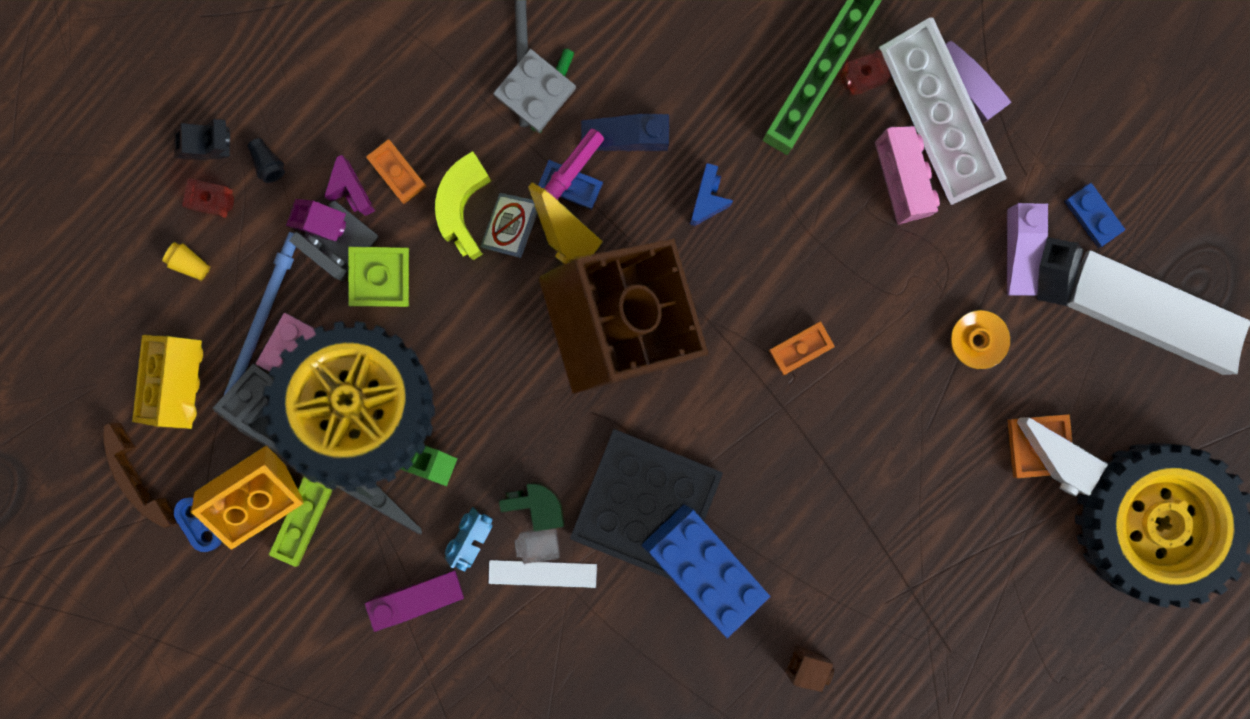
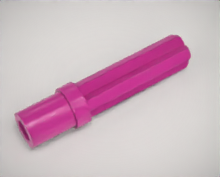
[544,129,604,200]

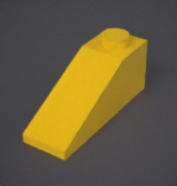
[528,183,603,264]

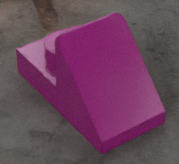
[325,155,376,216]

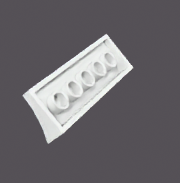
[1068,250,1250,375]

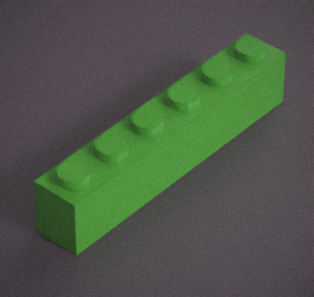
[763,0,882,155]

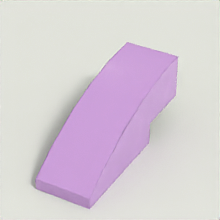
[946,41,1012,124]

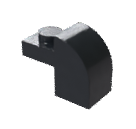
[174,119,230,160]

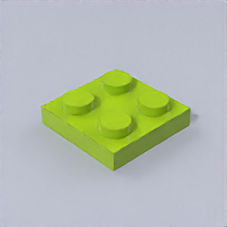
[348,247,409,307]

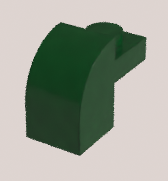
[499,482,565,532]

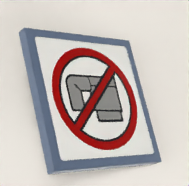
[480,193,537,258]

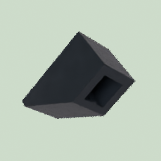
[1037,237,1084,307]

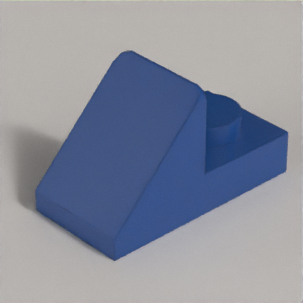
[690,163,733,226]

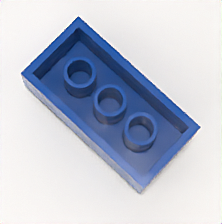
[641,504,771,638]

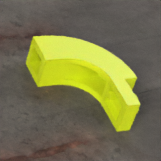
[435,151,491,260]

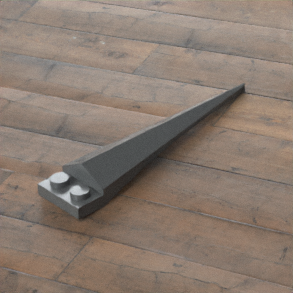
[213,364,422,534]

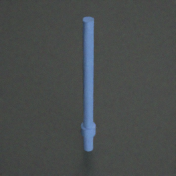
[224,232,296,395]

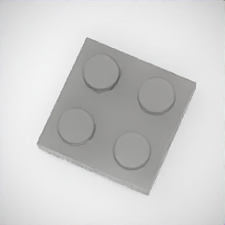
[493,49,576,133]

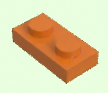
[366,139,427,204]
[768,321,835,376]

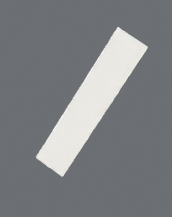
[489,560,597,588]

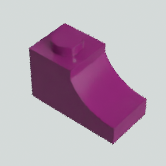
[286,199,346,241]

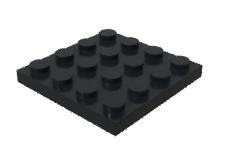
[570,429,723,580]

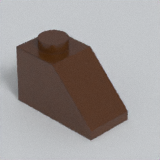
[785,645,835,692]

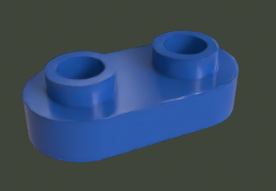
[174,497,222,552]

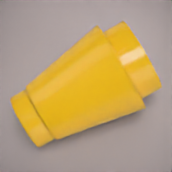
[162,242,210,281]

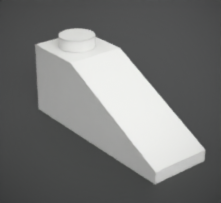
[1017,417,1108,497]

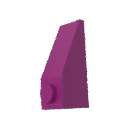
[365,570,464,632]

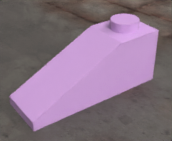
[1007,203,1048,296]

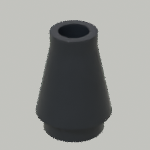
[247,138,285,183]

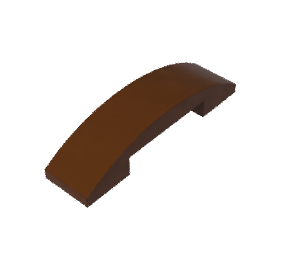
[103,423,178,528]

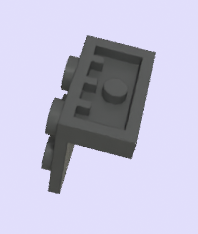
[289,201,379,282]

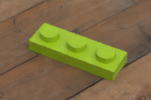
[269,477,333,567]

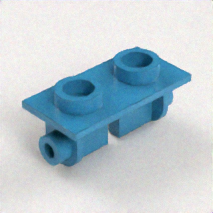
[444,507,493,571]

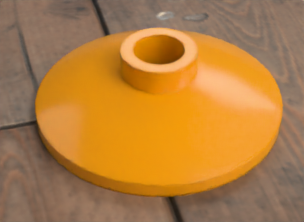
[951,310,1010,369]

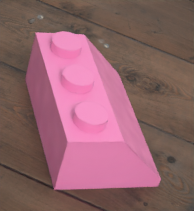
[875,126,940,225]

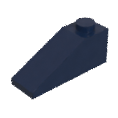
[581,114,669,151]

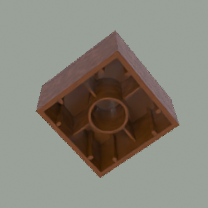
[538,239,709,394]

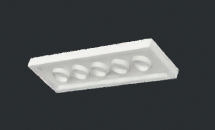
[879,18,1007,205]

